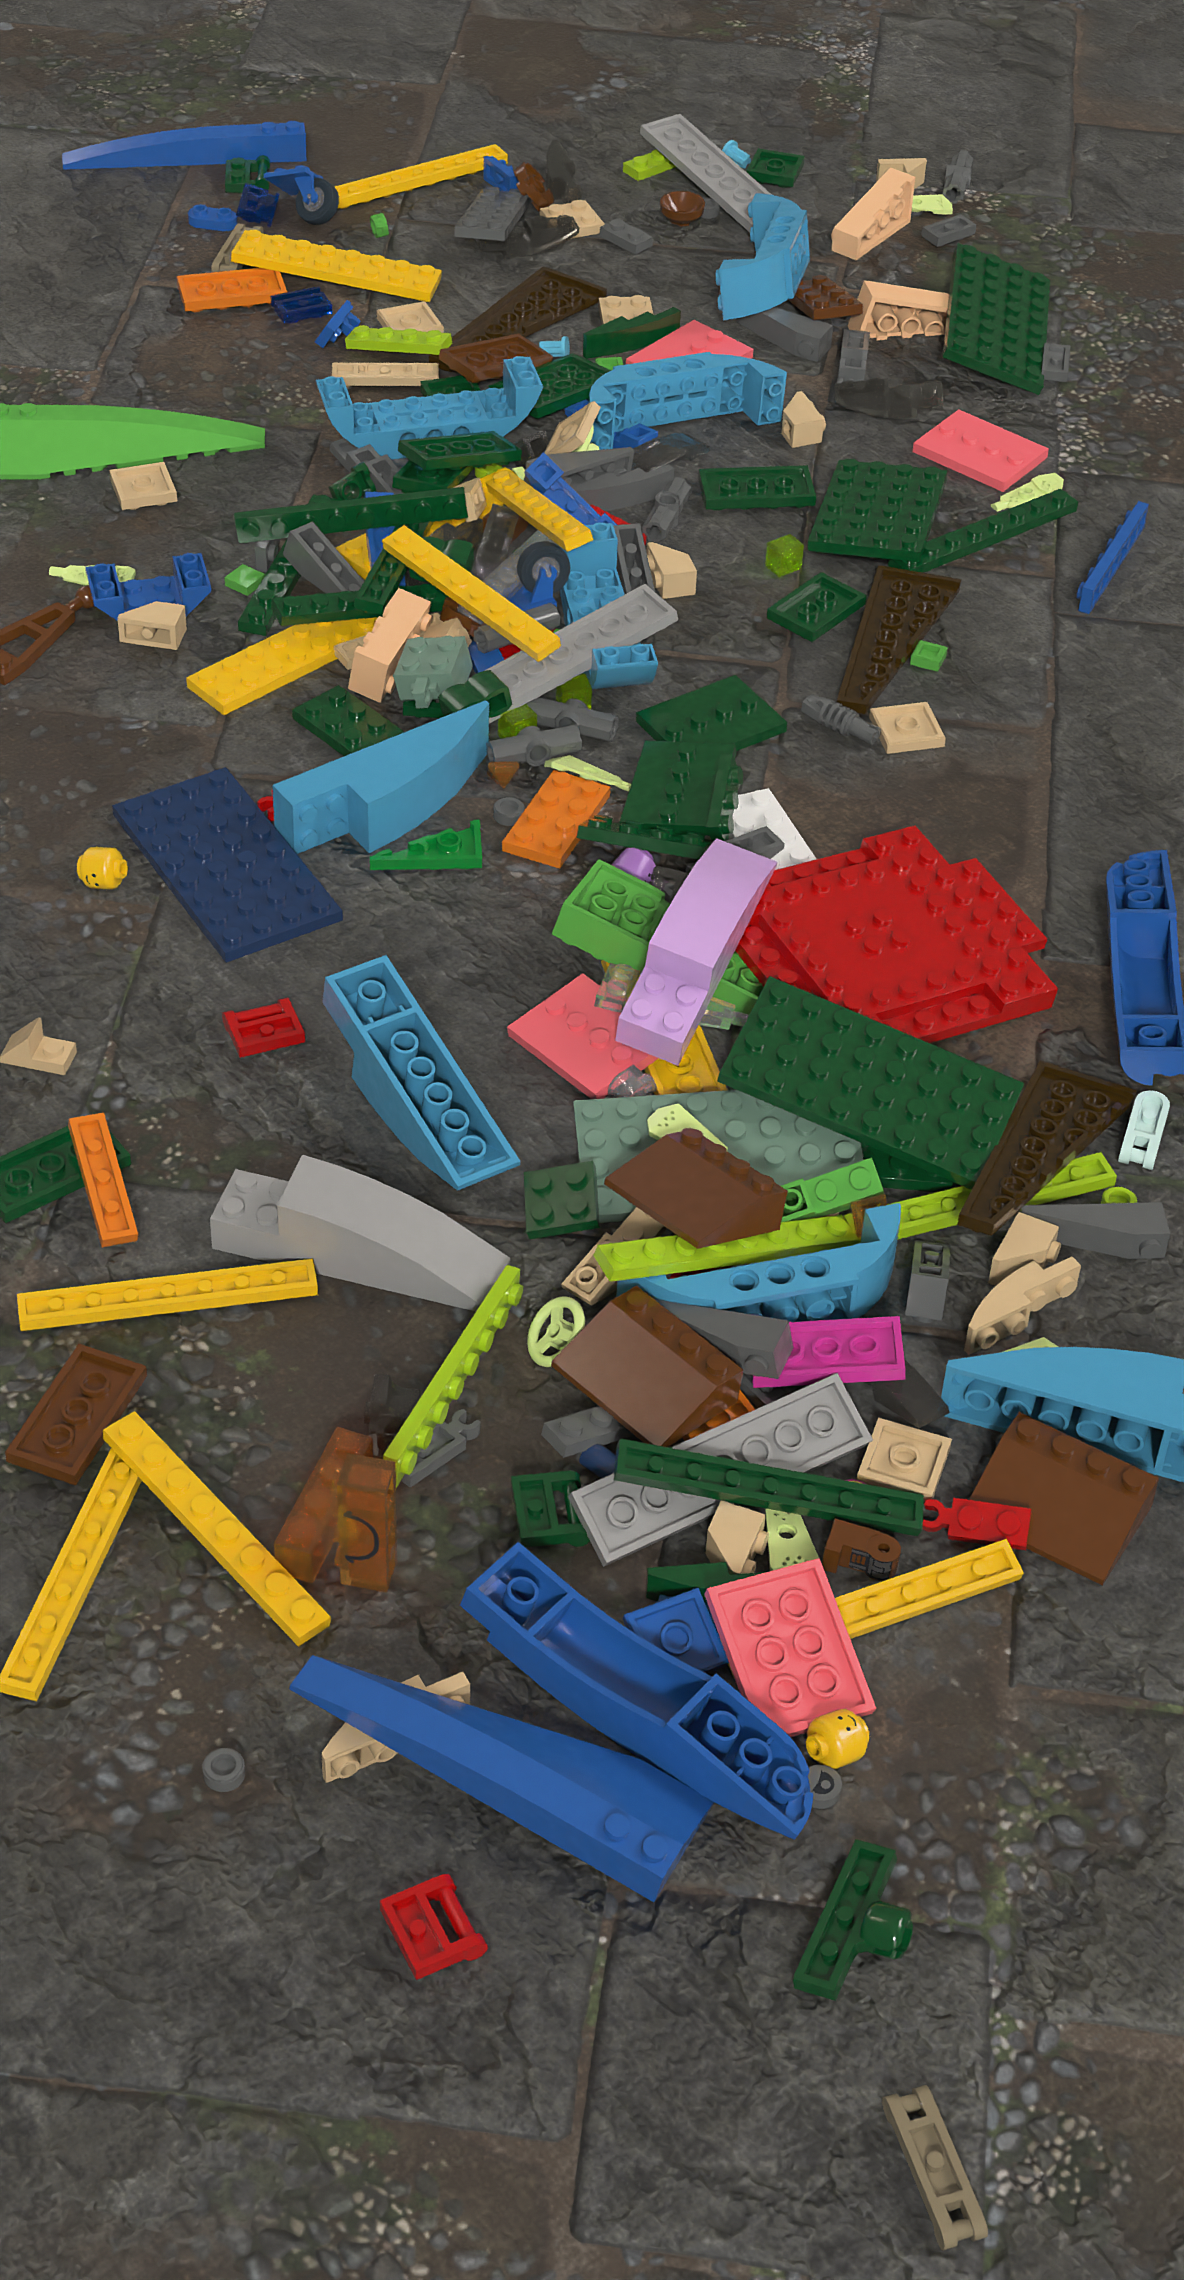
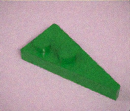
[370,820,482,870]

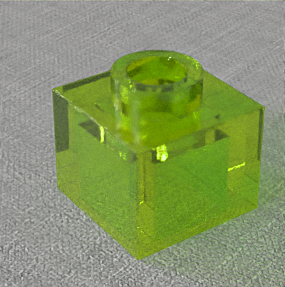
[765,534,804,577]
[556,674,592,709]
[498,704,537,739]

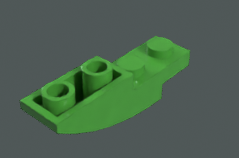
[781,1158,884,1222]

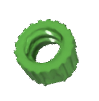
[370,213,389,238]

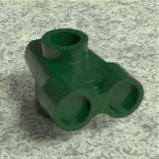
[329,462,377,501]

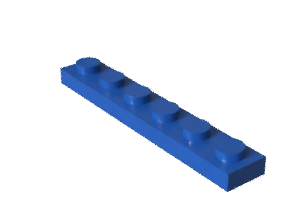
[1077,501,1149,614]

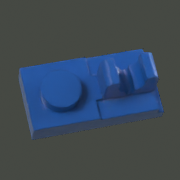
[483,156,519,192]
[315,300,361,348]

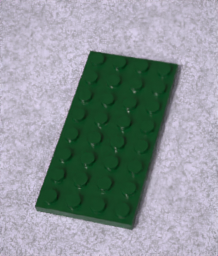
[942,243,1050,395]
[717,976,1025,1190]

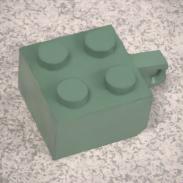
[393,636,473,708]

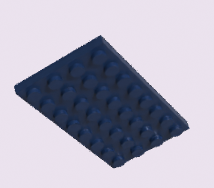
[112,767,343,963]

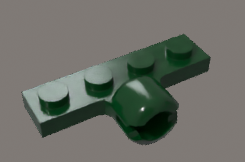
[793,1839,913,2001]

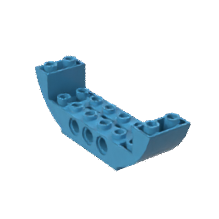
[716,193,810,320]
[589,352,787,450]
[316,356,543,460]
[556,523,658,689]
[616,1203,901,1322]

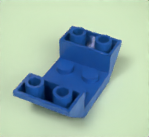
[85,553,211,621]

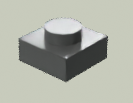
[255,540,278,573]

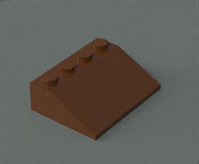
[604,1128,788,1249]
[551,1285,744,1447]
[969,1412,1159,1586]

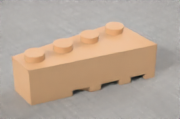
[831,167,915,260]
[848,280,949,340]
[348,588,433,703]

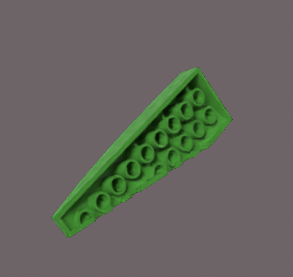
[0,403,265,479]
[552,859,764,1023]

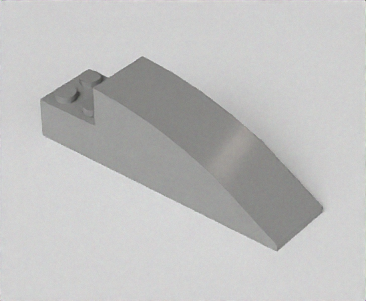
[210,1155,510,1312]

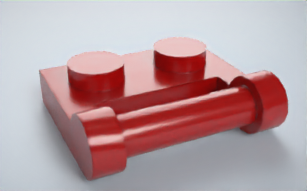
[222,997,305,1058]
[380,1874,488,1980]

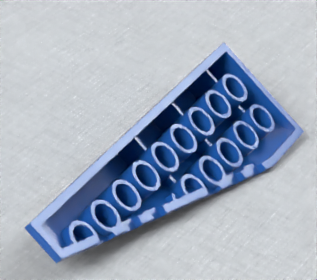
[62,121,307,170]
[289,1655,714,1902]

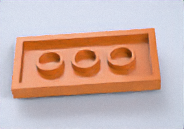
[177,268,288,312]
[502,770,611,869]

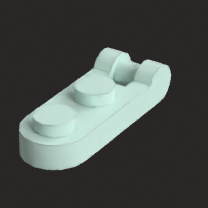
[1118,1090,1170,1170]

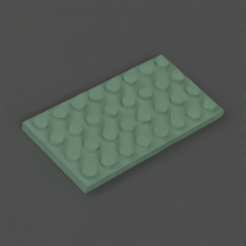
[573,1090,869,1223]

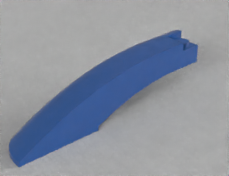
[1106,850,1184,1086]
[460,1542,813,1840]

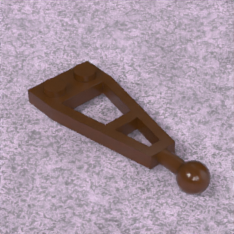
[0,585,94,686]

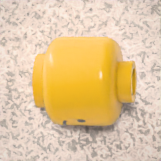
[77,847,128,889]
[806,1709,869,1769]

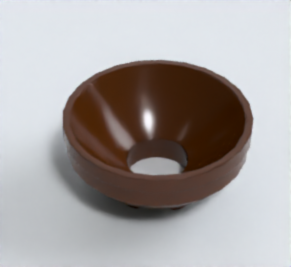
[660,191,705,226]

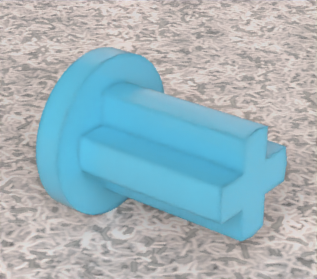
[722,140,751,169]
[539,336,570,357]

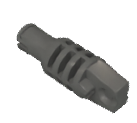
[801,694,881,745]

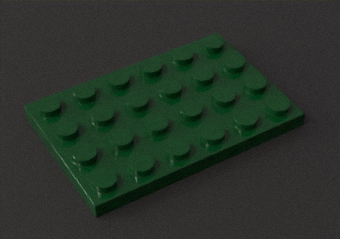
[808,459,947,562]

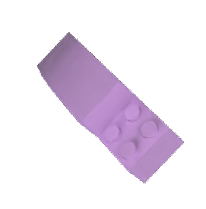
[615,838,777,1066]

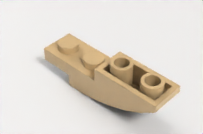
[561,1207,667,1305]
[964,1256,1081,1355]
[322,1672,470,1783]

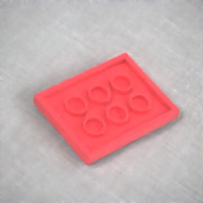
[626,320,754,364]
[913,409,1049,492]
[507,973,659,1099]
[704,1558,876,1737]

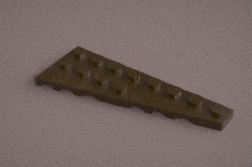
[429,266,607,372]
[837,565,961,714]
[957,1060,1137,1236]

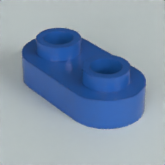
[188,204,237,231]

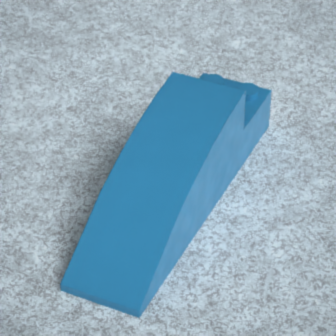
[272,700,489,854]
[323,955,521,1191]
[938,1347,1184,1482]

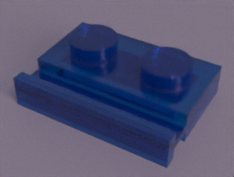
[236,183,280,227]
[270,286,333,323]

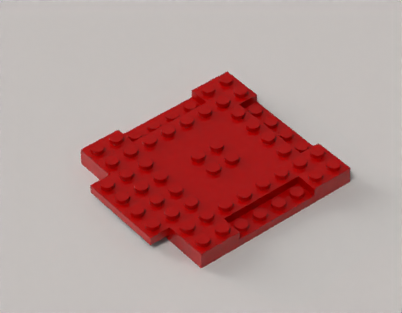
[735,825,1058,1043]

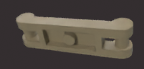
[211,223,263,272]
[882,2085,988,2251]

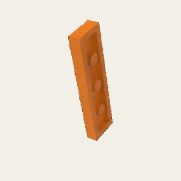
[68,1113,138,1247]

